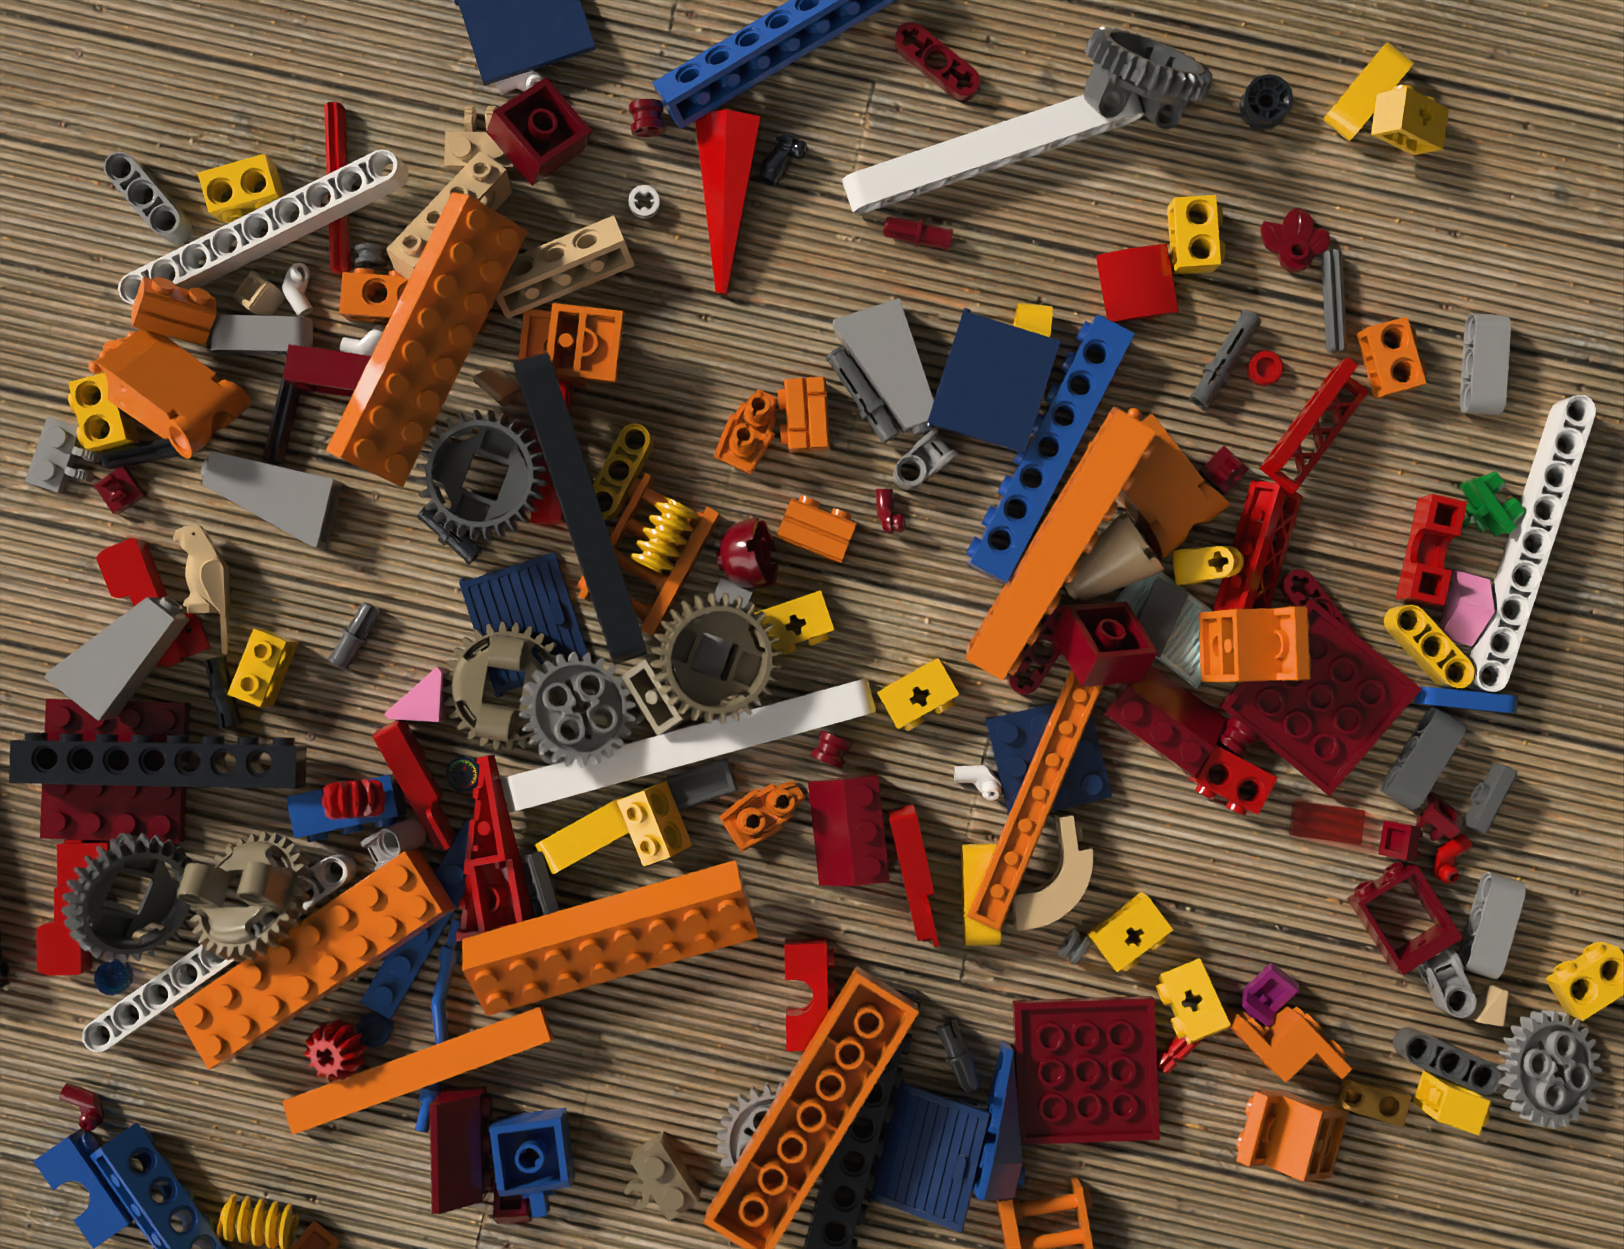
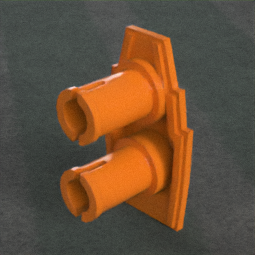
[713,389,777,475]
[719,780,805,852]

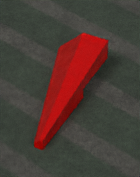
[695,109,761,296]
[456,755,535,942]

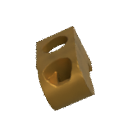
[1336,1076,1411,1128]

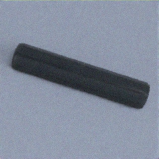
[263,367,301,464]
[100,438,206,469]

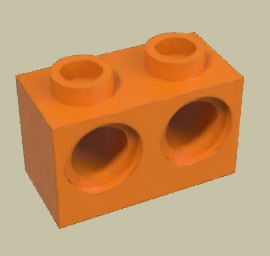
[1356,317,1427,400]

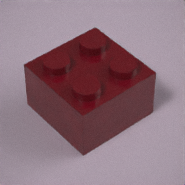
[486,77,592,186]
[1052,601,1158,687]

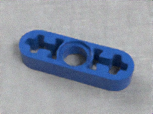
[1414,686,1518,714]

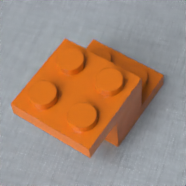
[516,303,625,387]
[1198,607,1311,682]
[1224,1004,1352,1083]
[1236,1090,1349,1182]

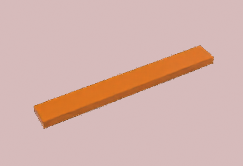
[967,668,1103,931]
[282,1006,554,1135]

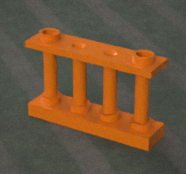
[577,473,721,637]
[996,1177,1093,1249]

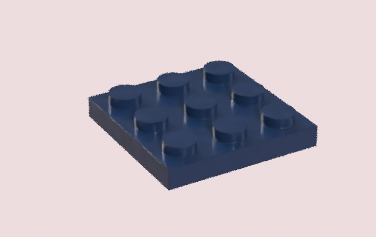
[985,702,1112,816]

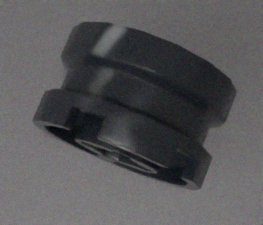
[1239,74,1293,131]

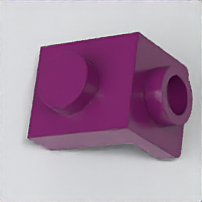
[1242,962,1299,1027]

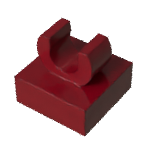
[1198,446,1249,495]
[93,466,147,515]
[1416,792,1461,841]
[1378,820,1423,862]

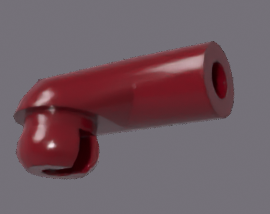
[876,488,906,535]
[59,1083,105,1131]

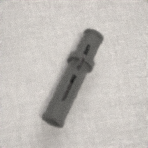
[1189,310,1262,409]
[825,346,901,444]

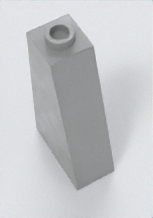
[832,298,934,435]
[201,450,343,550]
[44,596,190,721]

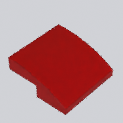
[1096,244,1179,324]

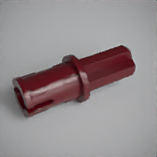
[883,216,953,251]

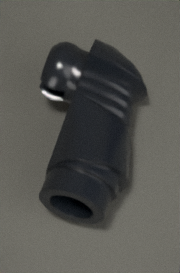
[758,134,808,187]

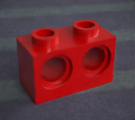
[1188,745,1278,817]

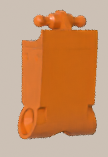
[88,329,251,459]
[1087,408,1230,560]

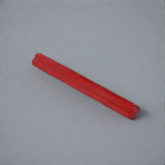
[324,102,351,274]

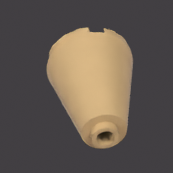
[1063,512,1165,602]

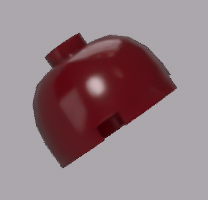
[716,518,778,588]

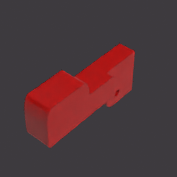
[96,538,211,668]
[372,720,456,850]
[887,804,939,947]
[36,839,110,976]

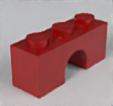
[1395,494,1467,607]
[784,938,835,1052]

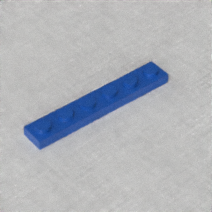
[360,819,470,1019]

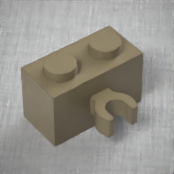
[621,654,692,736]
[624,1131,701,1222]

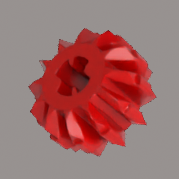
[322,780,386,820]
[303,1018,367,1083]

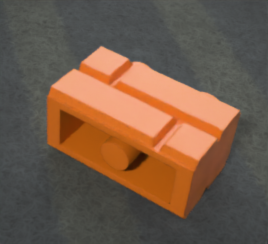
[131,277,217,346]
[778,377,830,453]
[776,495,857,564]

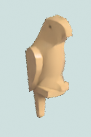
[173,526,230,654]

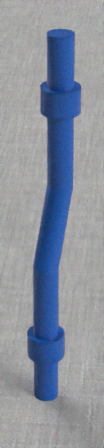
[415,919,462,1132]

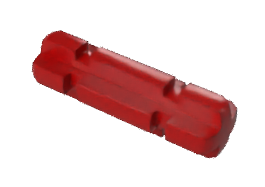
[1157,1036,1201,1074]

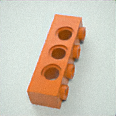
[339,268,487,331]

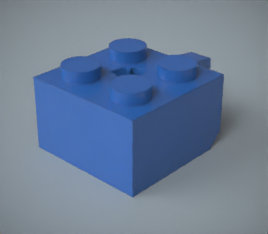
[489,1107,575,1218]

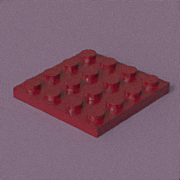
[1219,599,1422,796]
[40,698,190,843]
[1012,996,1160,1145]

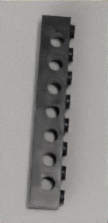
[9,732,307,789]
[803,978,921,1249]

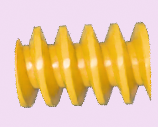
[630,497,700,576]
[217,1193,299,1249]

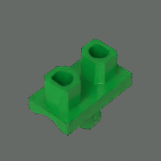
[1459,471,1525,536]

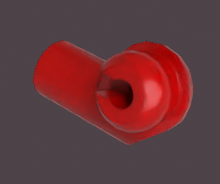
[1433,833,1473,884]

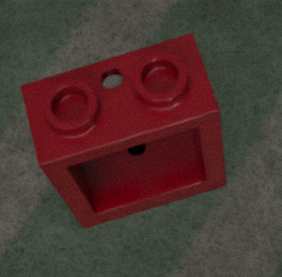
[283,344,371,398]
[1347,861,1463,975]

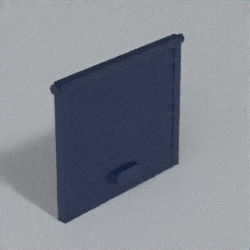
[454,0,596,86]
[926,308,1061,454]
[459,552,588,698]
[867,1078,992,1233]

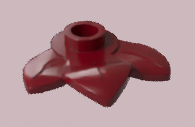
[1260,207,1330,273]

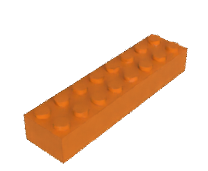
[325,193,528,488]
[965,406,1157,681]
[173,849,456,1070]
[462,860,759,1016]
[704,966,919,1249]

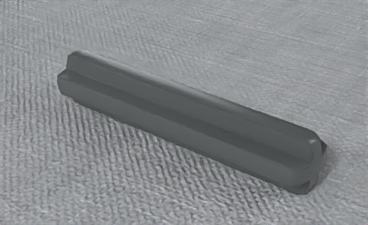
[1321,249,1348,353]

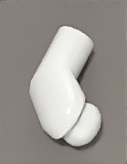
[495,70,544,96]
[282,263,313,317]
[340,325,386,356]
[954,765,1002,801]

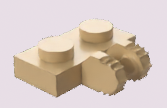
[444,105,516,171]

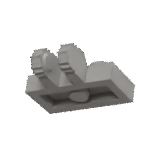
[25,416,101,494]

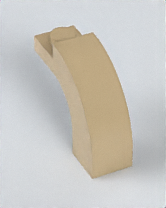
[1011,813,1093,931]

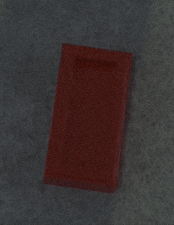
[1289,800,1366,845]

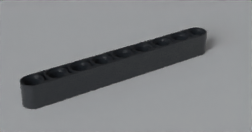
[513,352,648,665]

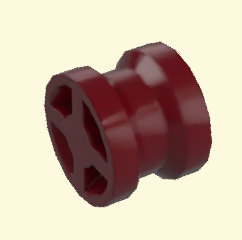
[629,99,666,138]
[1217,717,1259,759]
[810,730,853,768]

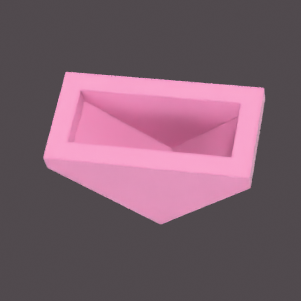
[1439,570,1495,646]
[384,667,449,722]

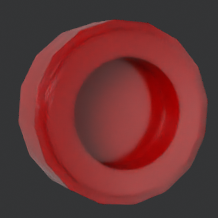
[1246,351,1284,387]

